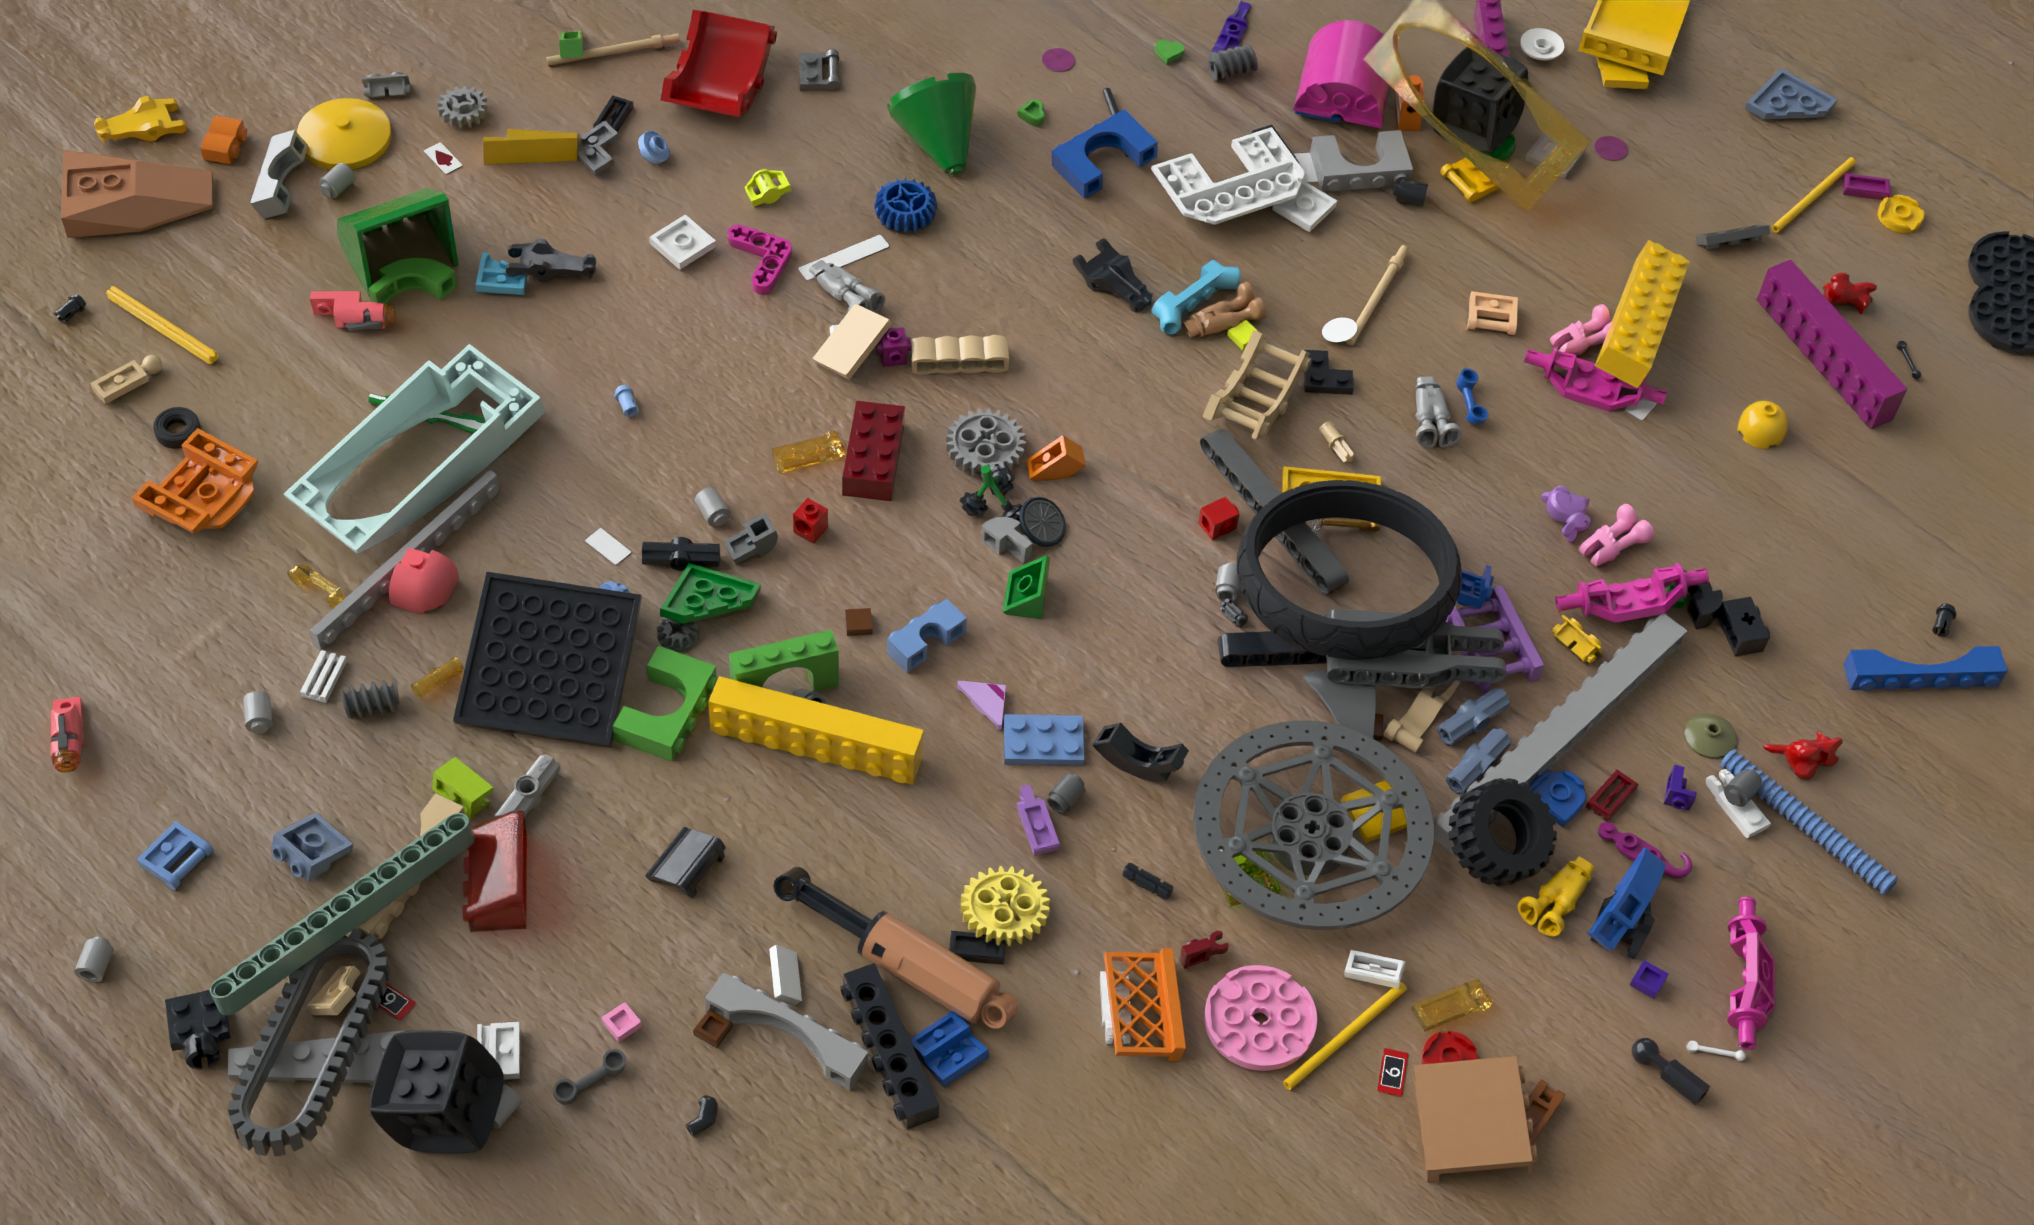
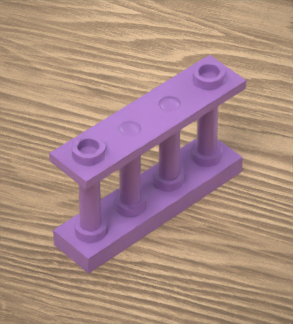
[1446,585,1544,694]

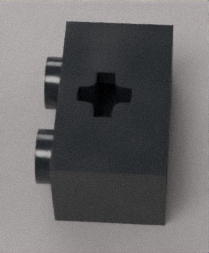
[1717,597,1770,657]

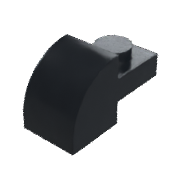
[1687,582,1723,630]

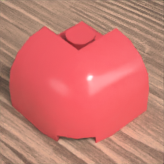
[389,548,459,614]

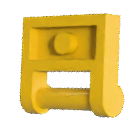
[1440,155,1500,203]

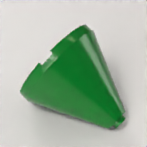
[887,73,977,175]

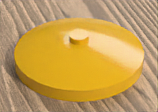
[297,98,392,170]

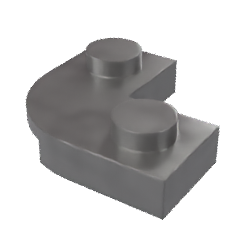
[577,121,620,176]

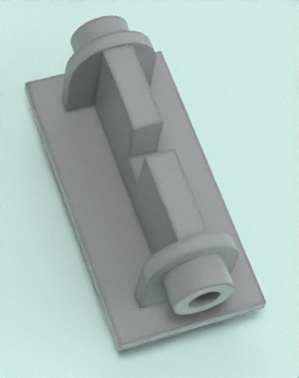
[362,72,410,99]

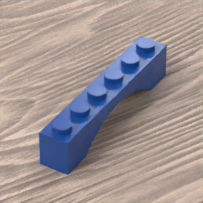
[1843,646,2007,691]

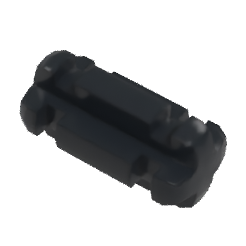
[1220,598,1248,627]

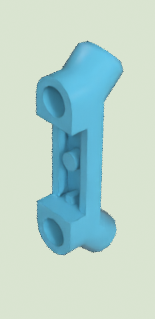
[1152,260,1241,334]

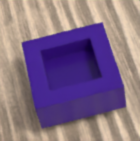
[1630,960,1669,999]

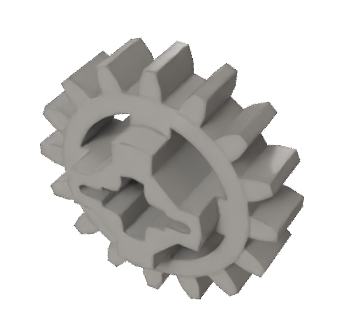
[437,85,488,128]

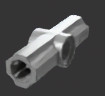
[495,754,560,830]

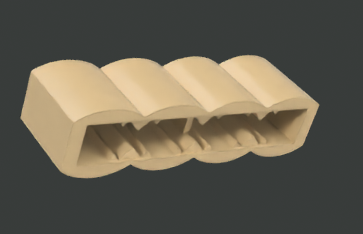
[911,335,1009,375]

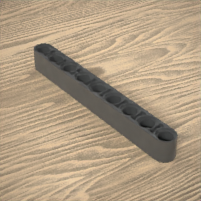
[1200,428,1349,594]

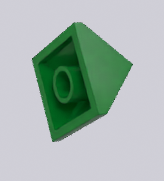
[1002,555,1050,620]

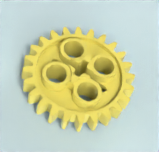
[960,866,1050,946]

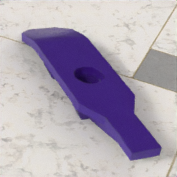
[1212,1,1251,53]

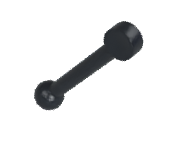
[1896,341,1921,379]

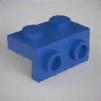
[1457,565,1494,609]

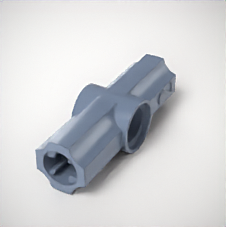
[1437,687,1510,746]
[1445,728,1512,794]

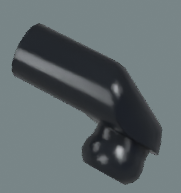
[686,1095,718,1137]

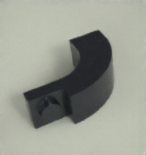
[1092,723,1189,782]

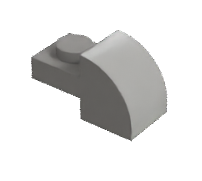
[981,517,1032,564]

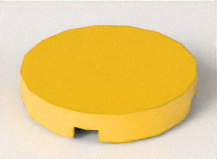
[1878,195,1925,233]

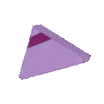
[957,681,1006,730]

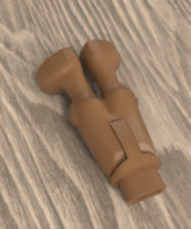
[1182,281,1267,338]

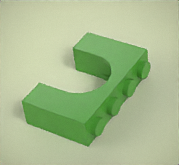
[729,629,839,692]
[613,646,718,762]

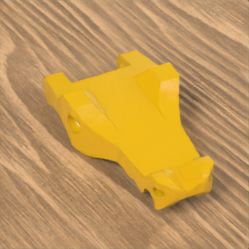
[94,96,187,143]

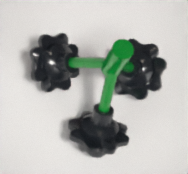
[959,465,1022,522]

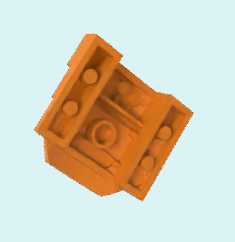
[132,428,258,533]

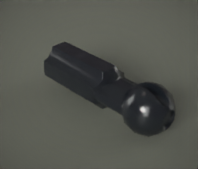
[1632,1038,1711,1105]

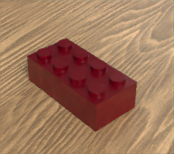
[842,401,905,501]

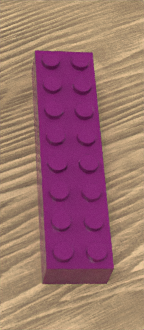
[1757,260,1907,429]

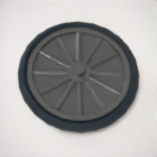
[1019,497,1066,547]

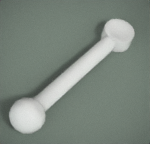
[1687,1041,1746,1061]

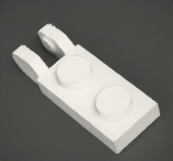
[1705,769,1771,839]
[1100,971,1131,1044]

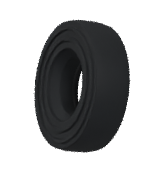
[153,407,200,449]

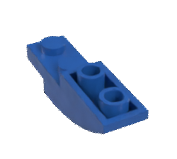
[1587,848,1666,951]

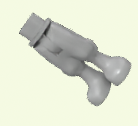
[809,260,885,313]
[1415,376,1462,448]

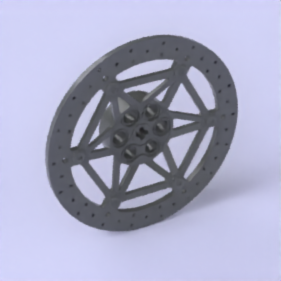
[1193,721,1434,930]

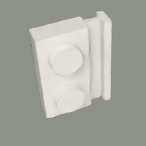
[477,1022,520,1080]

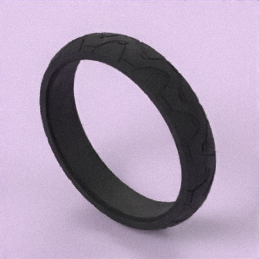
[1237,480,1462,660]

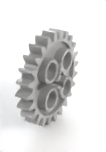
[946,408,1026,477]

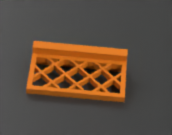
[1104,948,1186,1061]

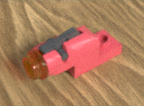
[310,291,396,331]
[50,697,84,773]

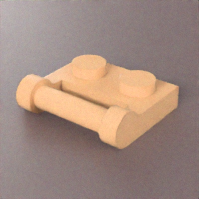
[1467,291,1518,335]

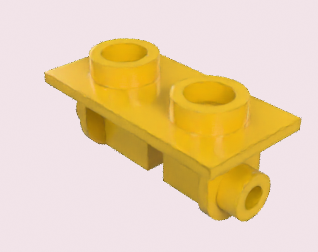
[1552,614,1603,664]

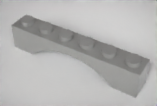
[705,972,868,1091]

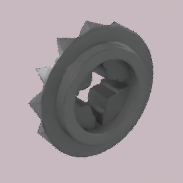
[657,619,699,651]

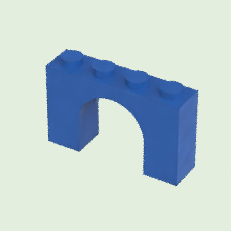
[1051,109,1158,199]

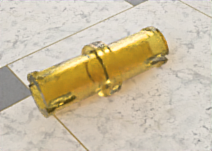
[410,657,464,699]

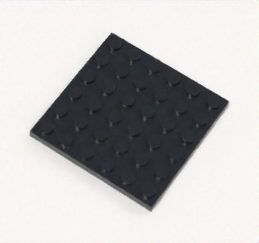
[453,571,642,748]

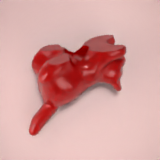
[1823,273,1877,314]
[1763,731,1843,779]

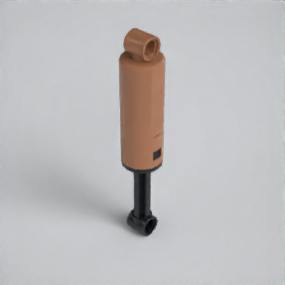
[773,867,1018,1029]

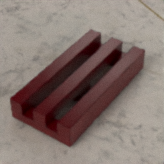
[1586,769,1639,822]

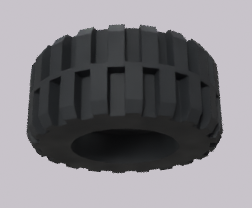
[1448,778,1557,886]

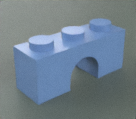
[887,599,967,673]

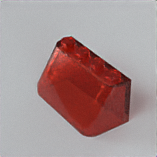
[463,810,527,932]

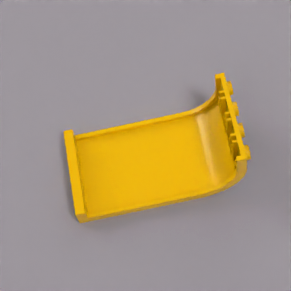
[1578,0,1690,76]

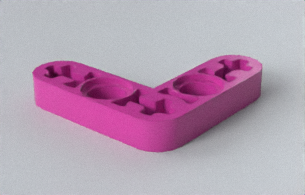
[727,225,792,294]

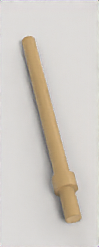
[546,33,680,66]
[1345,245,1409,346]

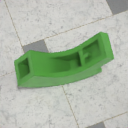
[369,258,457,304]

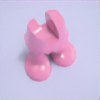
[1550,304,1611,355]
[1579,504,1655,567]

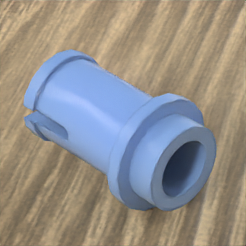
[614,385,639,417]

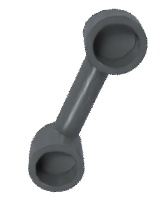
[553,1049,626,1105]

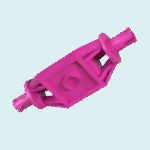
[1524,347,1668,412]
[1555,563,1709,623]
[1727,897,1775,1050]

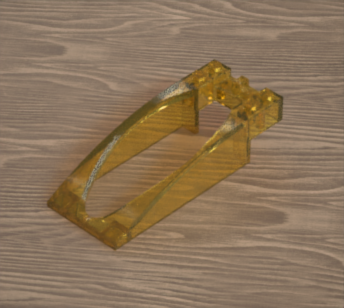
[1364,0,1592,212]

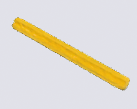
[106,286,219,365]

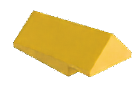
[483,129,579,165]

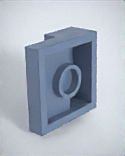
[271,813,353,882]

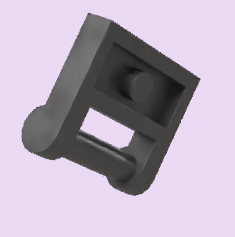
[799,49,840,91]

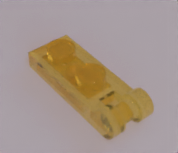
[772,430,845,473]
[1411,979,1493,1032]

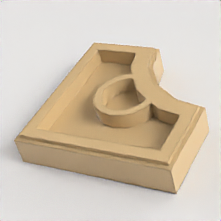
[305,966,361,1015]

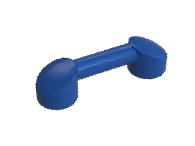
[1456,368,1488,425]

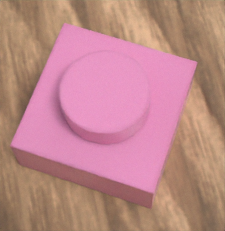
[601,1002,642,1043]

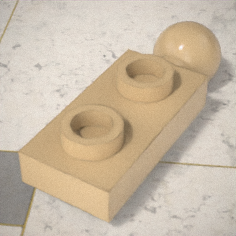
[90,355,162,404]

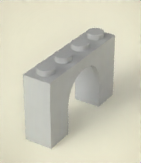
[1310,130,1413,192]

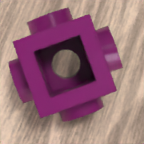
[876,327,911,367]

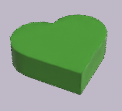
[1155,40,1184,64]
[1017,99,1045,126]

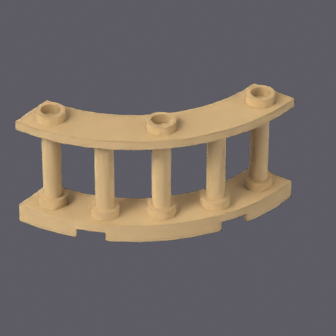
[1202,330,1311,439]

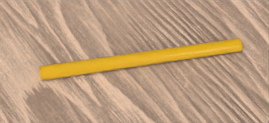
[1771,157,1856,233]
[1283,982,1407,1090]

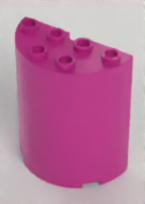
[1293,20,1395,129]

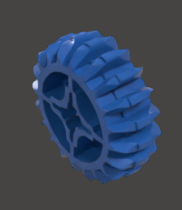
[874,177,937,234]

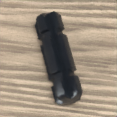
[1122,863,1174,900]

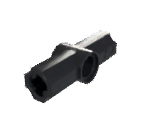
[642,537,720,571]

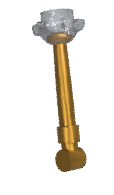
[1307,518,1380,533]

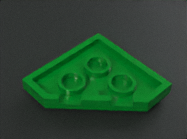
[660,563,761,623]

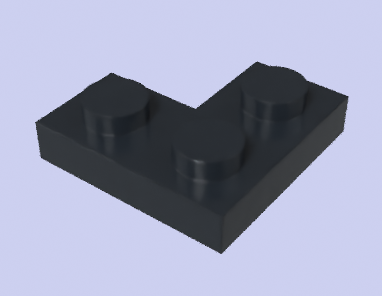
[1304,350,1354,395]

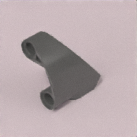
[1302,670,1376,738]

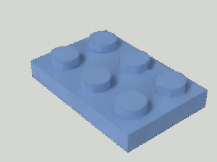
[1003,714,1084,766]

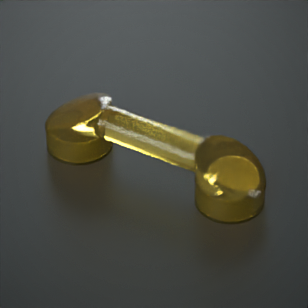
[287,564,345,609]

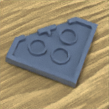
[1745,68,1838,119]

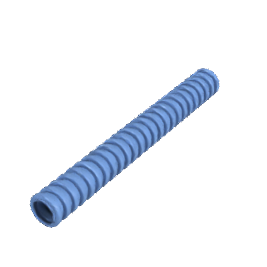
[1720,749,1898,895]

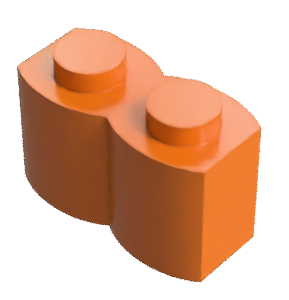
[201,115,247,165]

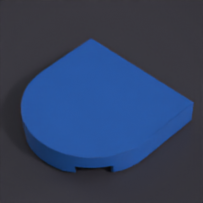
[1530,770,1586,828]

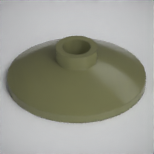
[1684,714,1737,759]

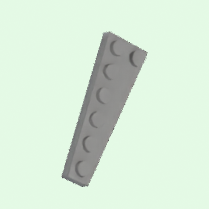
[228,1030,404,1086]

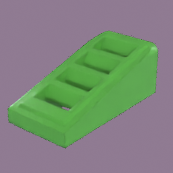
[559,31,583,58]

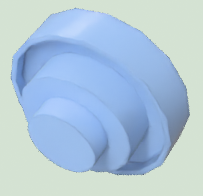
[638,130,670,165]

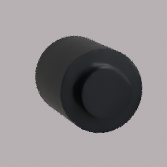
[1393,179,1428,207]

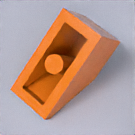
[1026,435,1086,481]

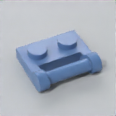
[137,821,214,890]

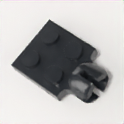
[165,990,231,1070]

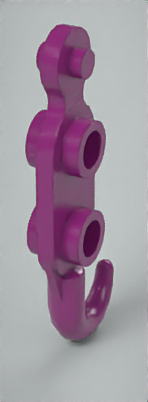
[1598,822,1693,878]

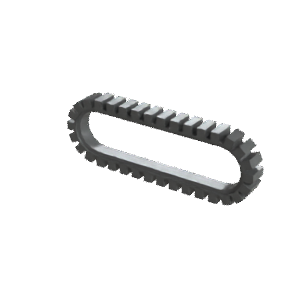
[228,929,390,1156]

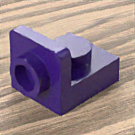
[1664,764,1697,810]

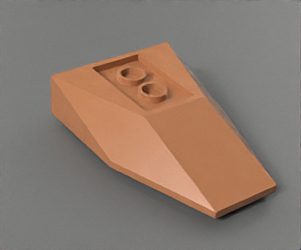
[61,150,213,238]

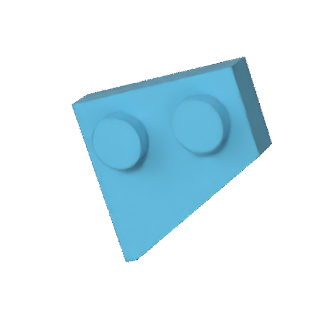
[475,252,527,295]

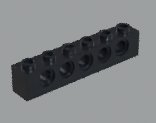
[840,963,939,1130]

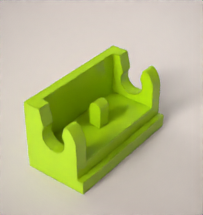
[432,757,493,820]

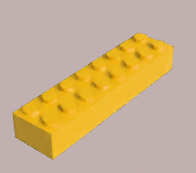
[1595,240,1690,388]
[708,676,924,785]

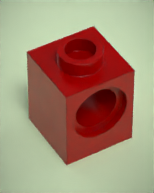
[1198,496,1240,540]
[793,498,828,544]

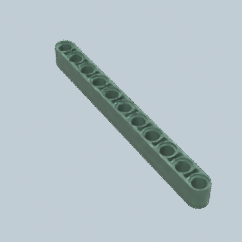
[210,813,475,1015]

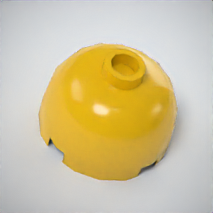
[1737,400,1788,449]

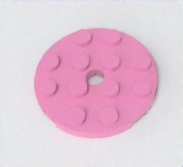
[1204,965,1317,1071]

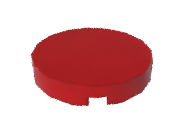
[1422,1031,1478,1064]

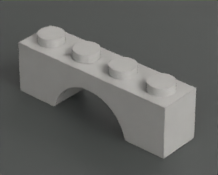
[250,130,308,219]

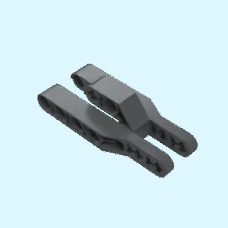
[1325,609,1507,689]

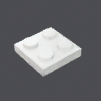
[1272,181,1337,232]
[649,215,716,270]

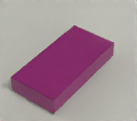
[1843,173,1891,200]

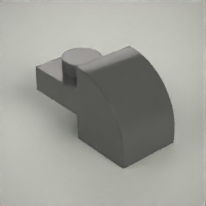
[723,513,778,565]

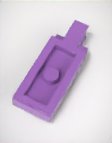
[1017,784,1060,856]

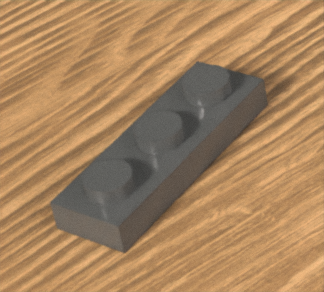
[1696,224,1770,249]

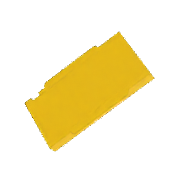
[1596,56,1649,89]

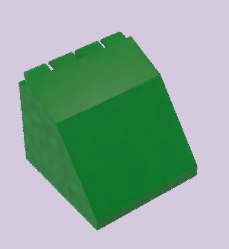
[337,188,459,297]

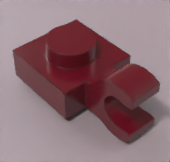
[1179,931,1229,969]

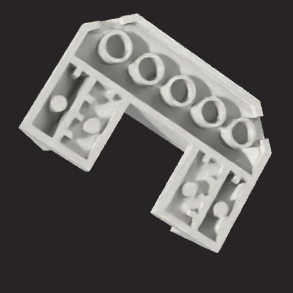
[1151,127,1305,225]

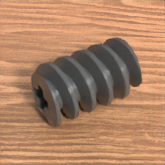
[1208,44,1258,81]
[341,678,400,719]

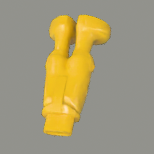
[1518,857,1595,936]

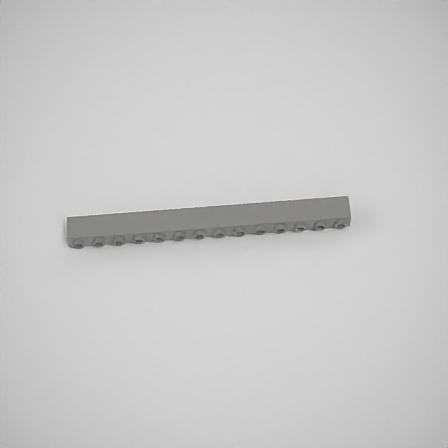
[1433,614,1687,857]

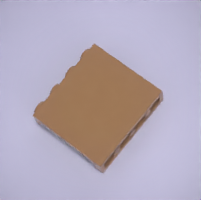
[1414,1056,1537,1182]

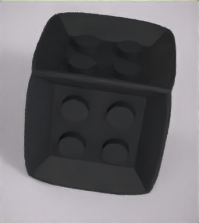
[1432,46,1528,153]
[369,1030,504,1154]

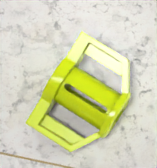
[744,169,792,207]

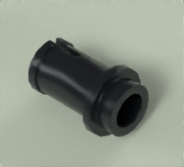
[54,294,86,324]
[1932,603,1957,637]

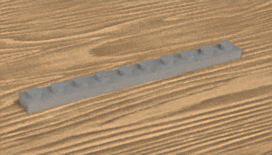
[310,470,499,651]

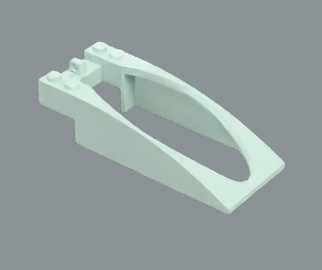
[284,344,545,554]

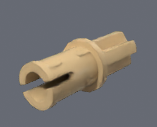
[1319,422,1355,463]

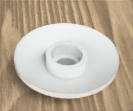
[1520,28,1564,61]

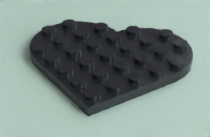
[1968,231,2034,355]

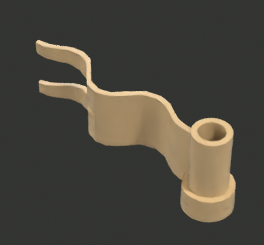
[1383,680,1461,753]

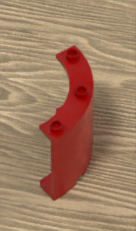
[660,10,777,117]

